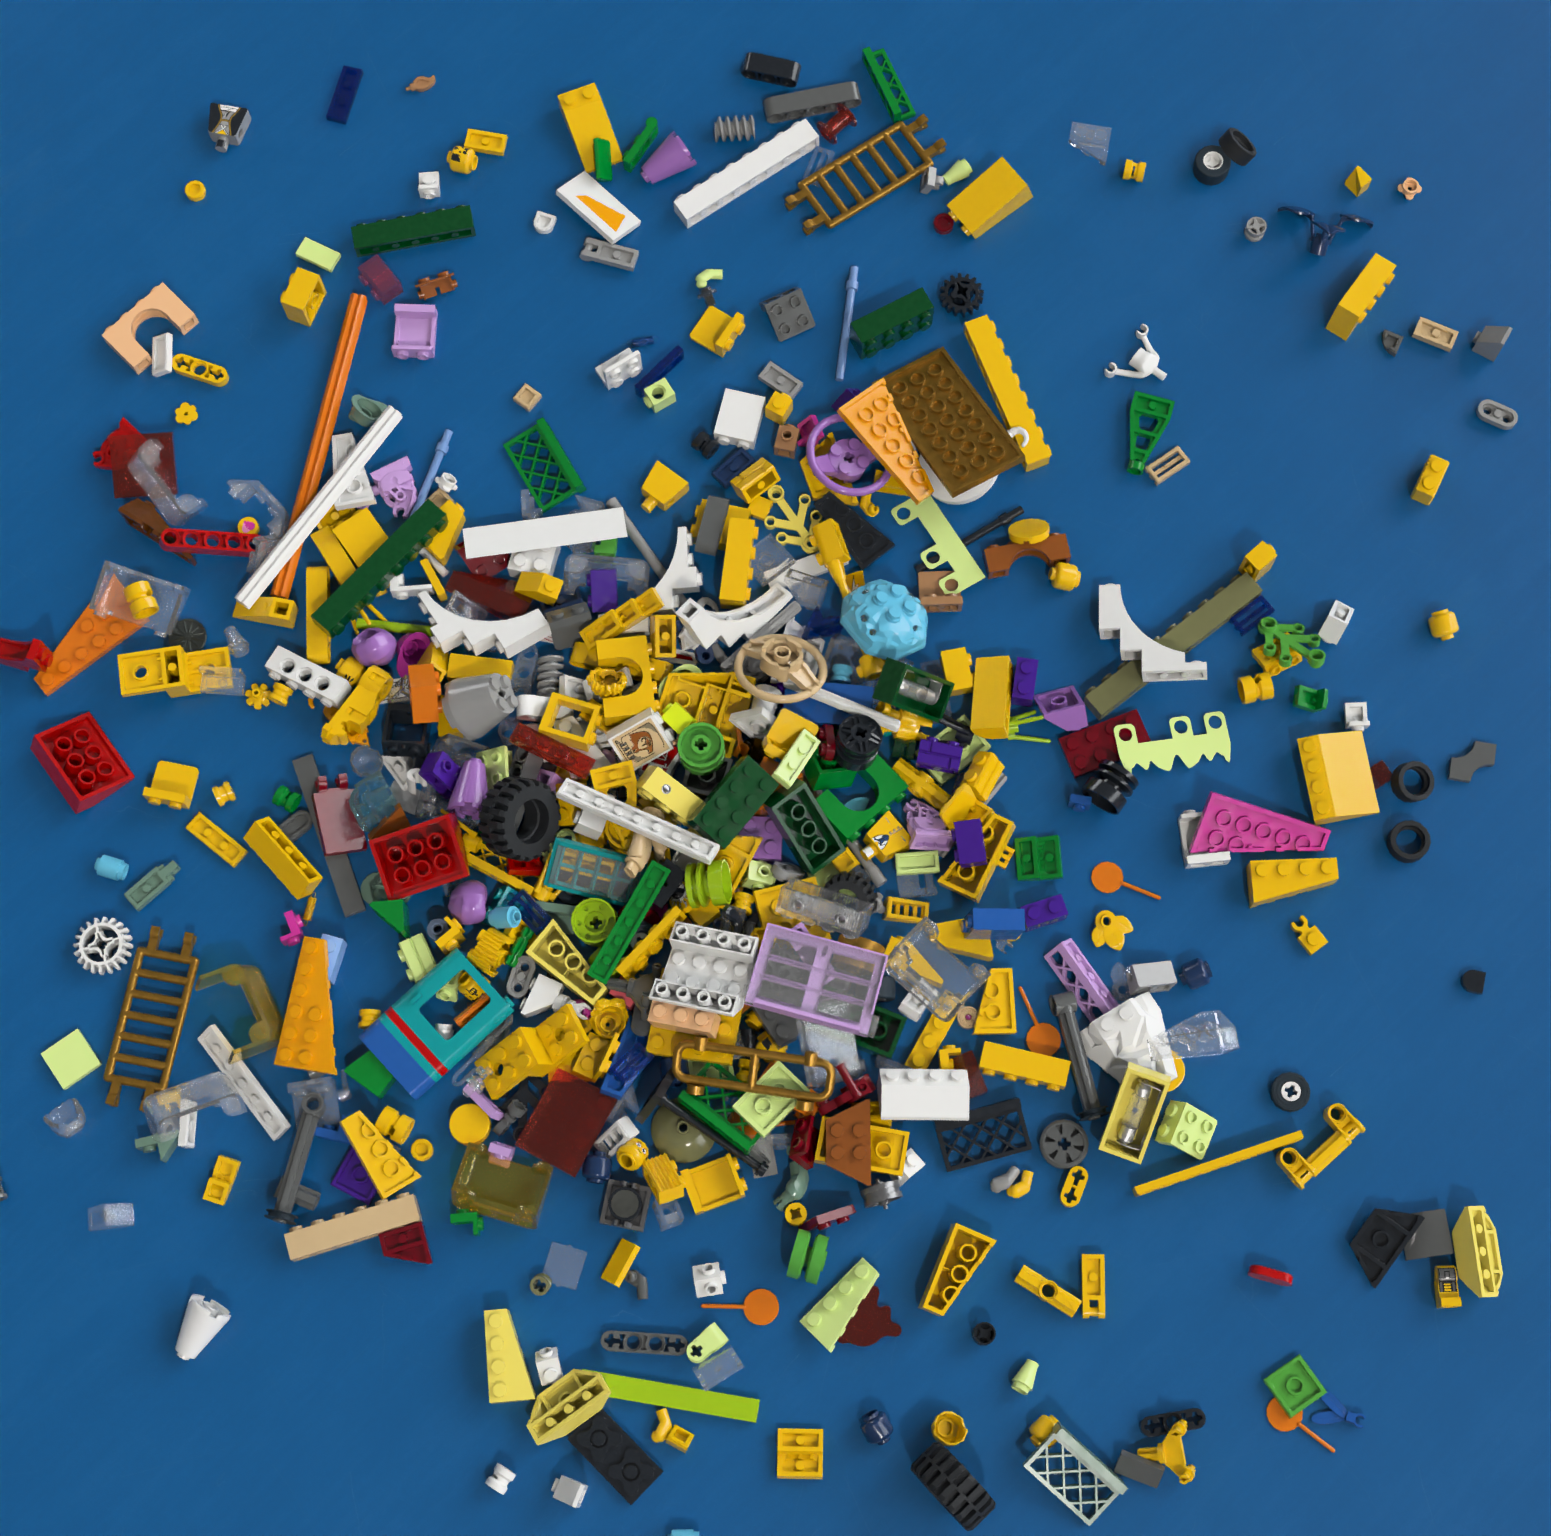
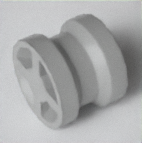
[1244,217,1267,242]

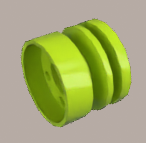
[685,859,732,908]
[571,898,618,947]

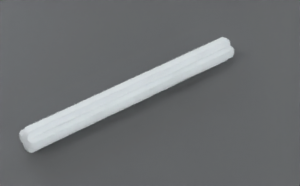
[783,679,901,732]

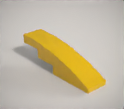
[310,526,356,586]
[579,587,665,650]

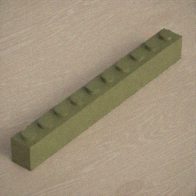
[1083,572,1263,721]

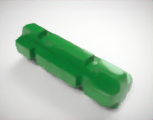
[504,927,534,968]

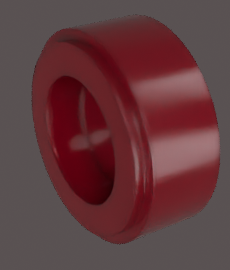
[933,213,954,235]

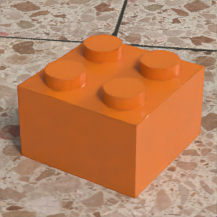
[408,663,443,724]

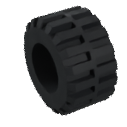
[819,870,878,929]

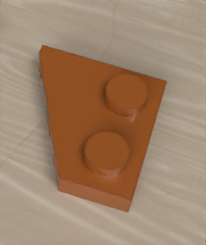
[368,803,411,840]

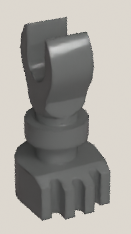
[493,1099,528,1136]

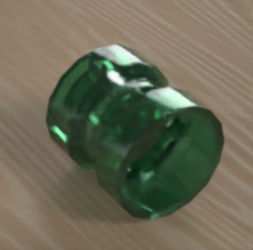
[892,738,917,761]

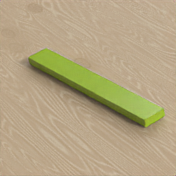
[582,1369,760,1423]

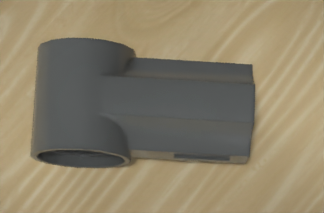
[273,1175,321,1211]

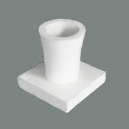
[729,684,782,740]

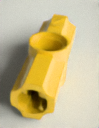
[892,758,952,811]
[1014,1265,1082,1318]

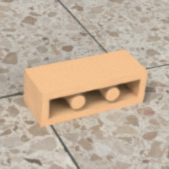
[647,1000,721,1039]

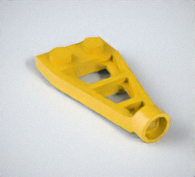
[590,760,637,851]

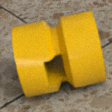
[123,581,159,620]
[1237,672,1274,704]
[375,1105,415,1145]

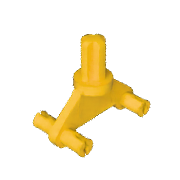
[1137,1419,1196,1485]

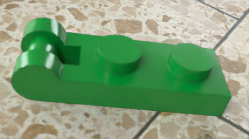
[622,117,659,173]

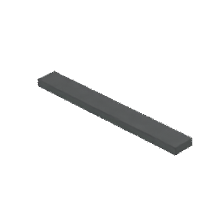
[292,754,366,918]

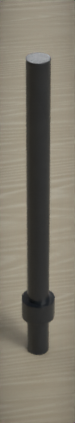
[914,506,1024,574]

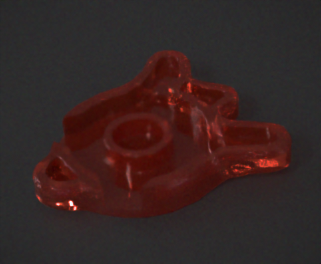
[837,1285,902,1347]

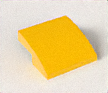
[777,1428,823,1479]

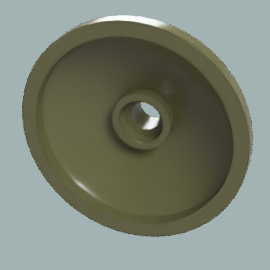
[651,1098,715,1163]

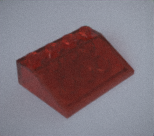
[515,1068,618,1178]

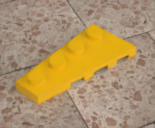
[616,906,687,981]
[339,1110,421,1199]

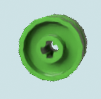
[677,722,726,776]
[786,1229,829,1285]

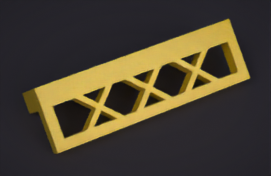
[466,843,545,900]

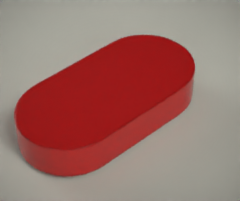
[1248,1265,1293,1286]

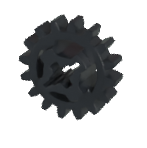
[939,273,984,317]

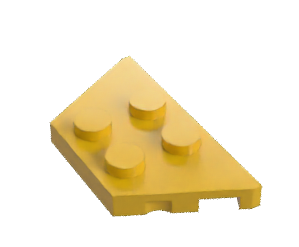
[800,432,859,506]
[703,835,763,909]

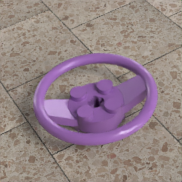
[806,414,891,496]

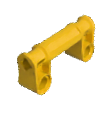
[1275,1103,1366,1190]

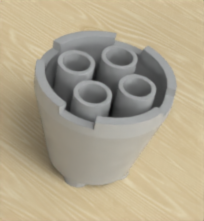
[442,673,519,741]

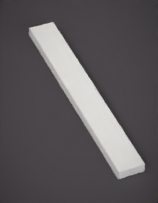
[556,778,720,865]

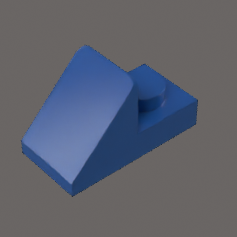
[315,1115,351,1145]

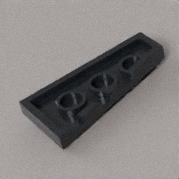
[813,491,896,570]

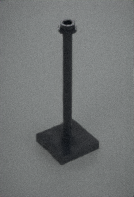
[635,1068,769,1177]

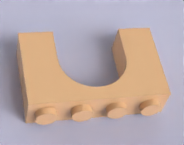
[102,282,199,375]

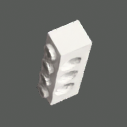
[265,645,352,709]

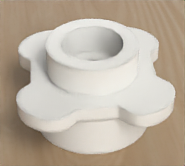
[435,473,458,492]

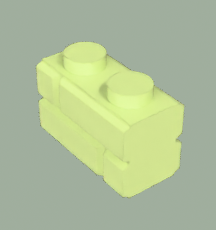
[397,933,437,983]

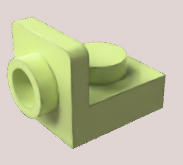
[436,970,464,1002]

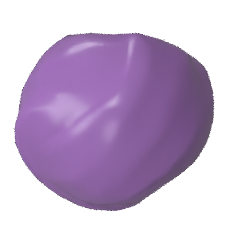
[351,628,397,667]
[448,880,487,925]

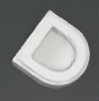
[534,211,557,234]

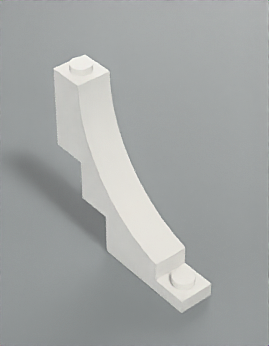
[1099,583,1207,682]

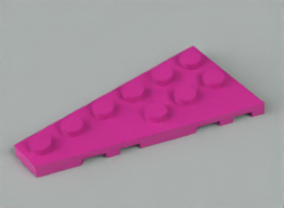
[1188,791,1331,853]

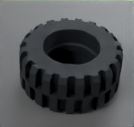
[478,776,561,862]
[911,1441,996,1531]

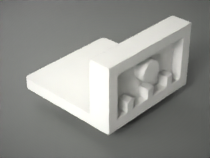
[595,348,643,390]

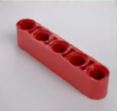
[159,528,265,557]

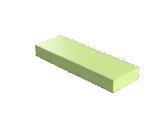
[771,728,821,789]

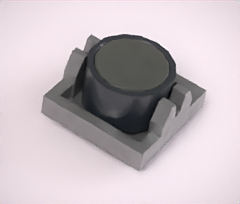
[599,1179,652,1232]

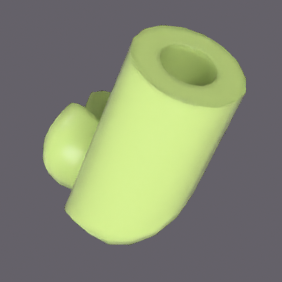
[695,269,723,288]

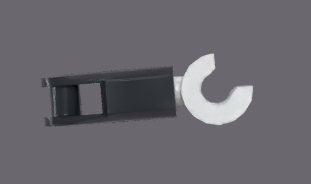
[407,743,431,795]

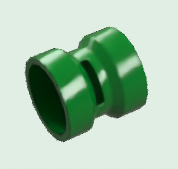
[272,785,302,813]

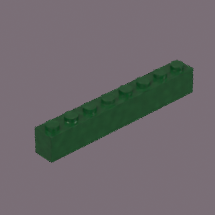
[311,499,449,639]

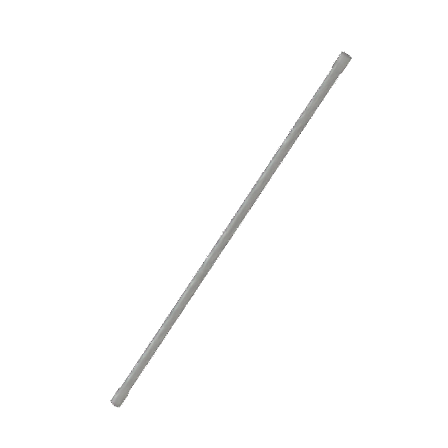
[606,497,887,888]

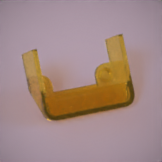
[195,964,284,1065]

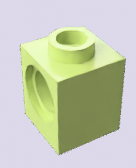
[643,377,676,413]

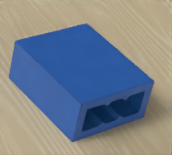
[961,908,1026,940]

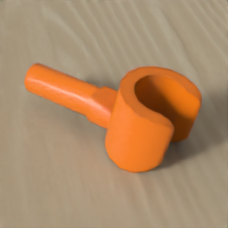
[733,728,749,757]

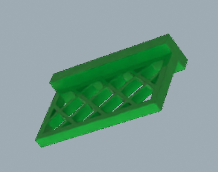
[503,417,587,513]
[678,1062,761,1155]

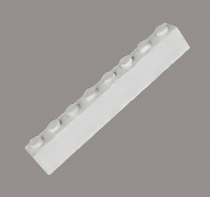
[673,118,819,229]

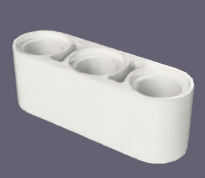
[516,694,574,722]

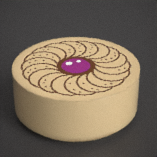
[957,1006,978,1029]

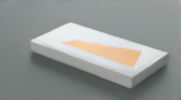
[556,171,641,245]

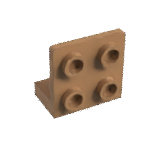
[918,571,963,613]

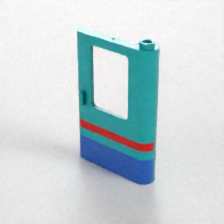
[359,947,515,1100]

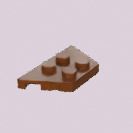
[825,1099,871,1186]

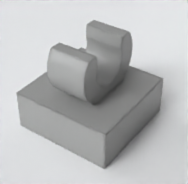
[920,166,944,194]

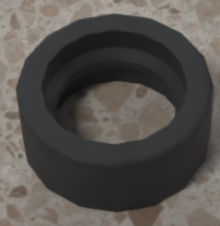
[1218,128,1257,166]
[1391,761,1434,803]
[1387,820,1431,863]

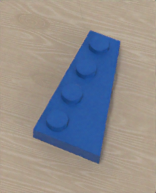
[600,1015,654,1100]

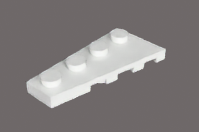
[332,432,377,511]

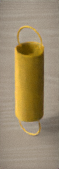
[303,892,317,926]

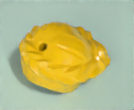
[589,998,629,1039]

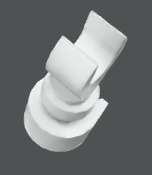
[552,994,592,1020]

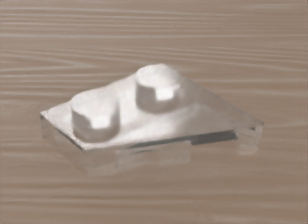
[1069,122,1112,166]

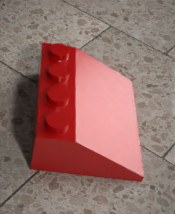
[30,712,135,814]
[368,812,470,900]

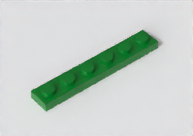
[587,860,671,985]

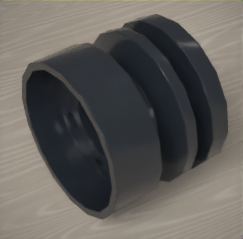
[834,714,883,771]
[1081,759,1139,815]

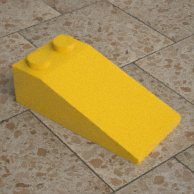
[557,82,623,173]
[814,1116,910,1176]

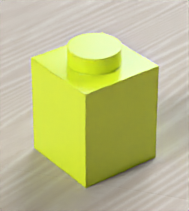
[662,702,697,735]

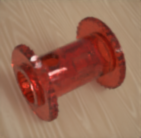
[817,104,857,144]

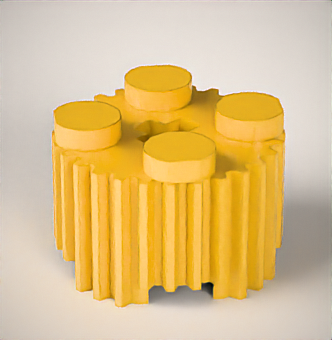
[466,927,515,977]

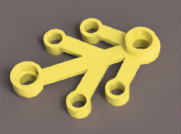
[764,485,823,554]

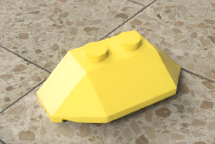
[1452,1206,1503,1298]
[526,1369,611,1446]

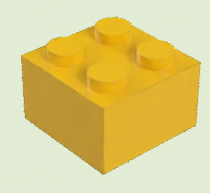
[280,267,327,327]

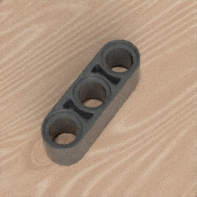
[695,495,730,556]

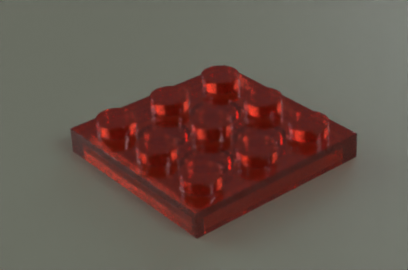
[109,432,178,498]

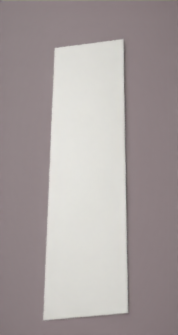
[463,507,628,559]

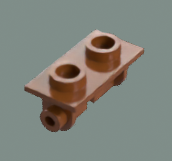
[415,271,458,300]

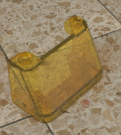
[451,1142,554,1229]

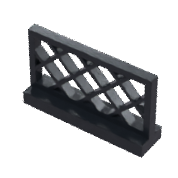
[932,1097,1032,1172]

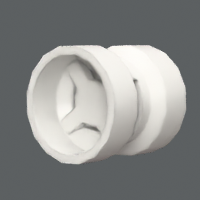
[485,1463,516,1495]

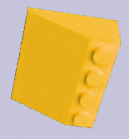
[1297,730,1380,825]

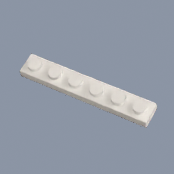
[197,1024,291,1141]

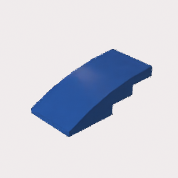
[784,682,874,729]

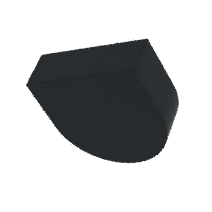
[1461,970,1486,995]

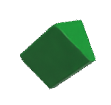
[593,138,613,182]

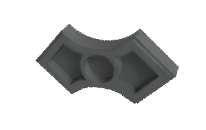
[1448,741,1497,783]

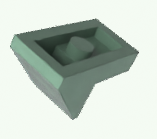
[135,1130,179,1163]

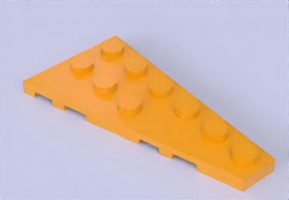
[837,377,934,505]
[274,936,337,1076]

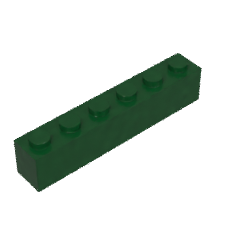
[351,205,476,257]

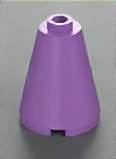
[640,131,697,184]
[447,758,488,820]

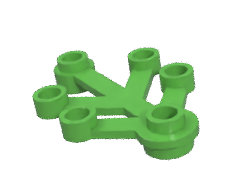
[1258,617,1326,668]

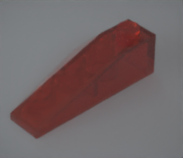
[444,571,534,620]

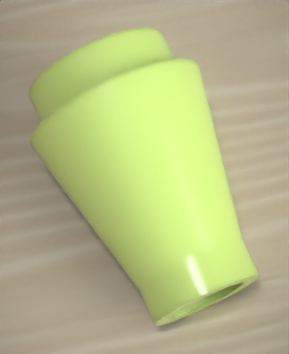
[942,158,973,186]
[1011,1359,1039,1395]

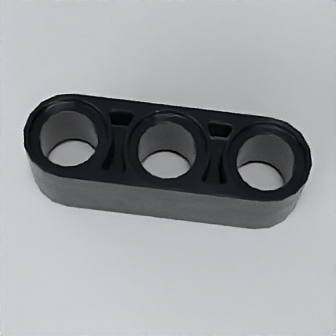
[741,52,801,88]

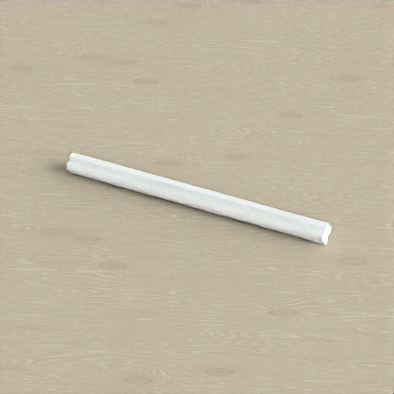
[234,405,403,609]

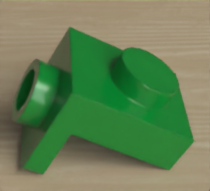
[1293,685,1328,713]
[450,1209,484,1236]

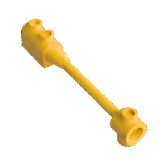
[809,518,886,681]

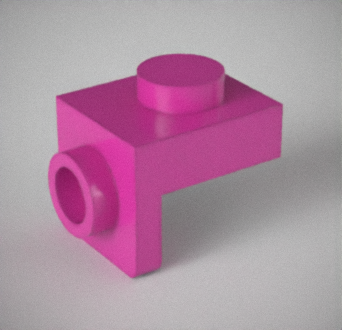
[797,415,825,447]
[280,910,304,946]

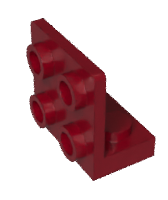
[453,540,510,584]

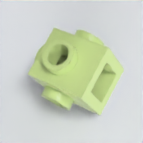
[741,860,776,891]

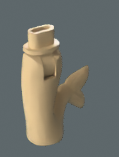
[624,806,668,878]

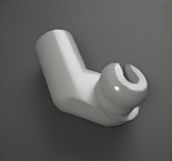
[990,1166,1020,1193]

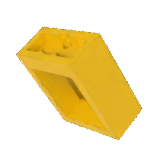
[538,692,604,752]

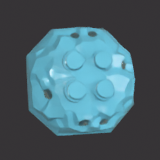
[840,579,928,660]

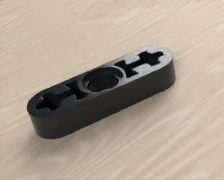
[1139,1408,1206,1437]

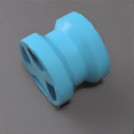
[830,664,853,684]

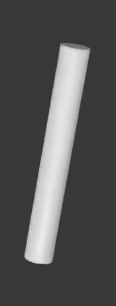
[419,547,449,577]

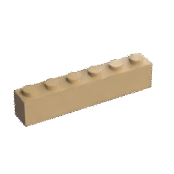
[284,1192,423,1262]

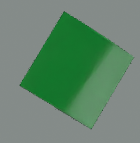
[1014,835,1063,881]

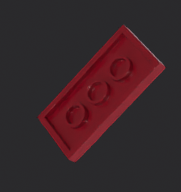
[1058,709,1151,779]

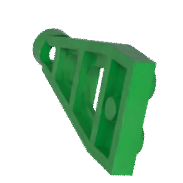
[1127,391,1175,475]

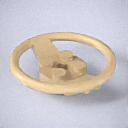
[734,634,828,704]

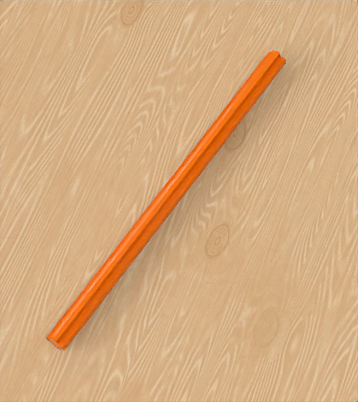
[270,293,368,599]

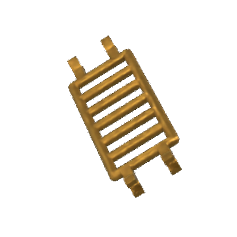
[785,114,947,236]
[103,925,199,1114]

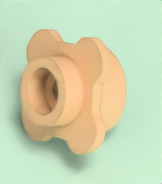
[1397,177,1422,200]

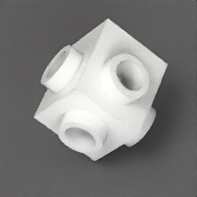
[692,1262,727,1298]

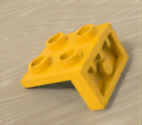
[571,1032,621,1083]

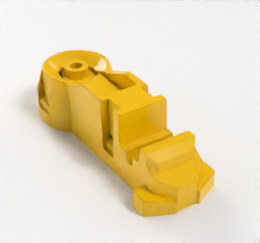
[321,665,394,745]

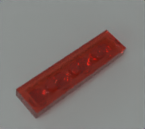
[509,722,596,780]

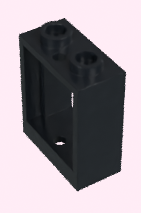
[381,703,432,758]

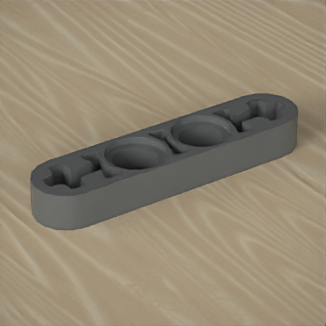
[601,1330,688,1356]

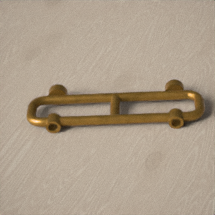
[672,1035,835,1111]

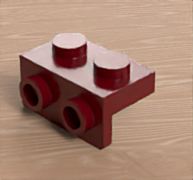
[789,1114,819,1170]

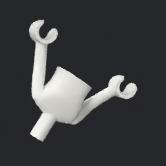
[1104,324,1167,381]

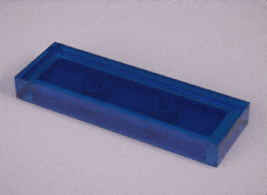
[326,65,364,125]
[635,345,684,398]

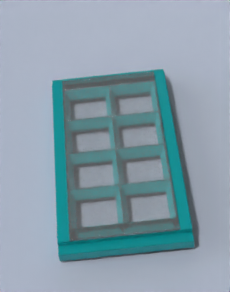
[543,837,648,906]

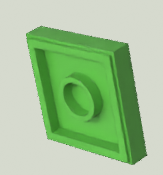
[1262,1354,1327,1419]

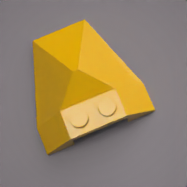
[659,672,756,758]

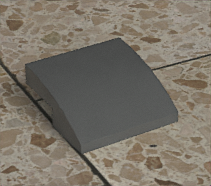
[1403,1209,1453,1261]

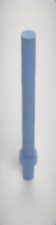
[835,266,859,382]
[410,429,453,516]

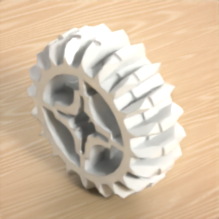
[73,917,134,975]

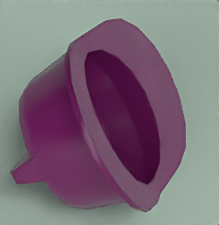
[396,632,430,680]

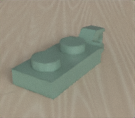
[124,860,181,912]

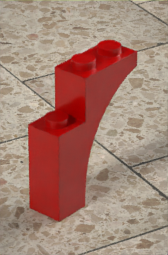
[0,638,53,673]

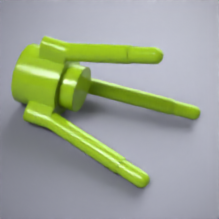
[1008,710,1051,743]

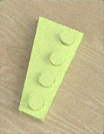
[800,1258,880,1353]

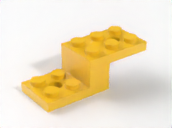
[117,645,234,698]
[474,1004,590,1100]

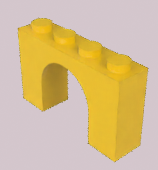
[596,635,660,726]

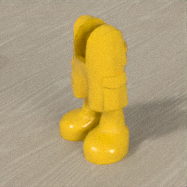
[875,701,933,741]

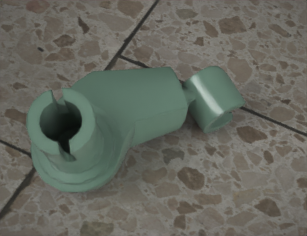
[773,1146,809,1211]

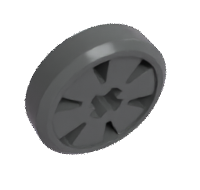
[1039,1120,1089,1169]

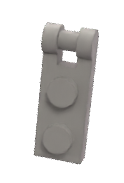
[579,237,639,272]

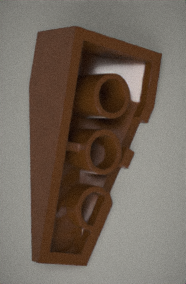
[118,498,197,566]

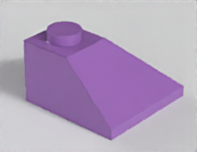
[1033,685,1088,731]

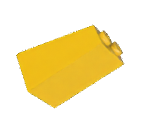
[947,157,1033,239]

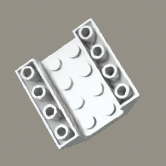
[649,921,759,1017]

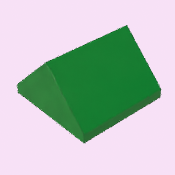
[369,899,410,939]

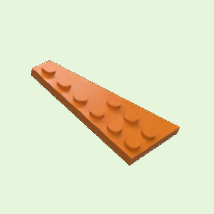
[34,573,150,696]

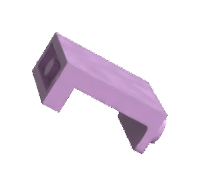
[391,304,438,360]

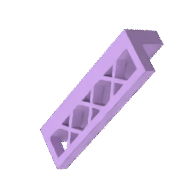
[1044,938,1119,1022]

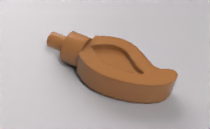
[405,75,436,92]

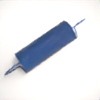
[626,336,660,348]

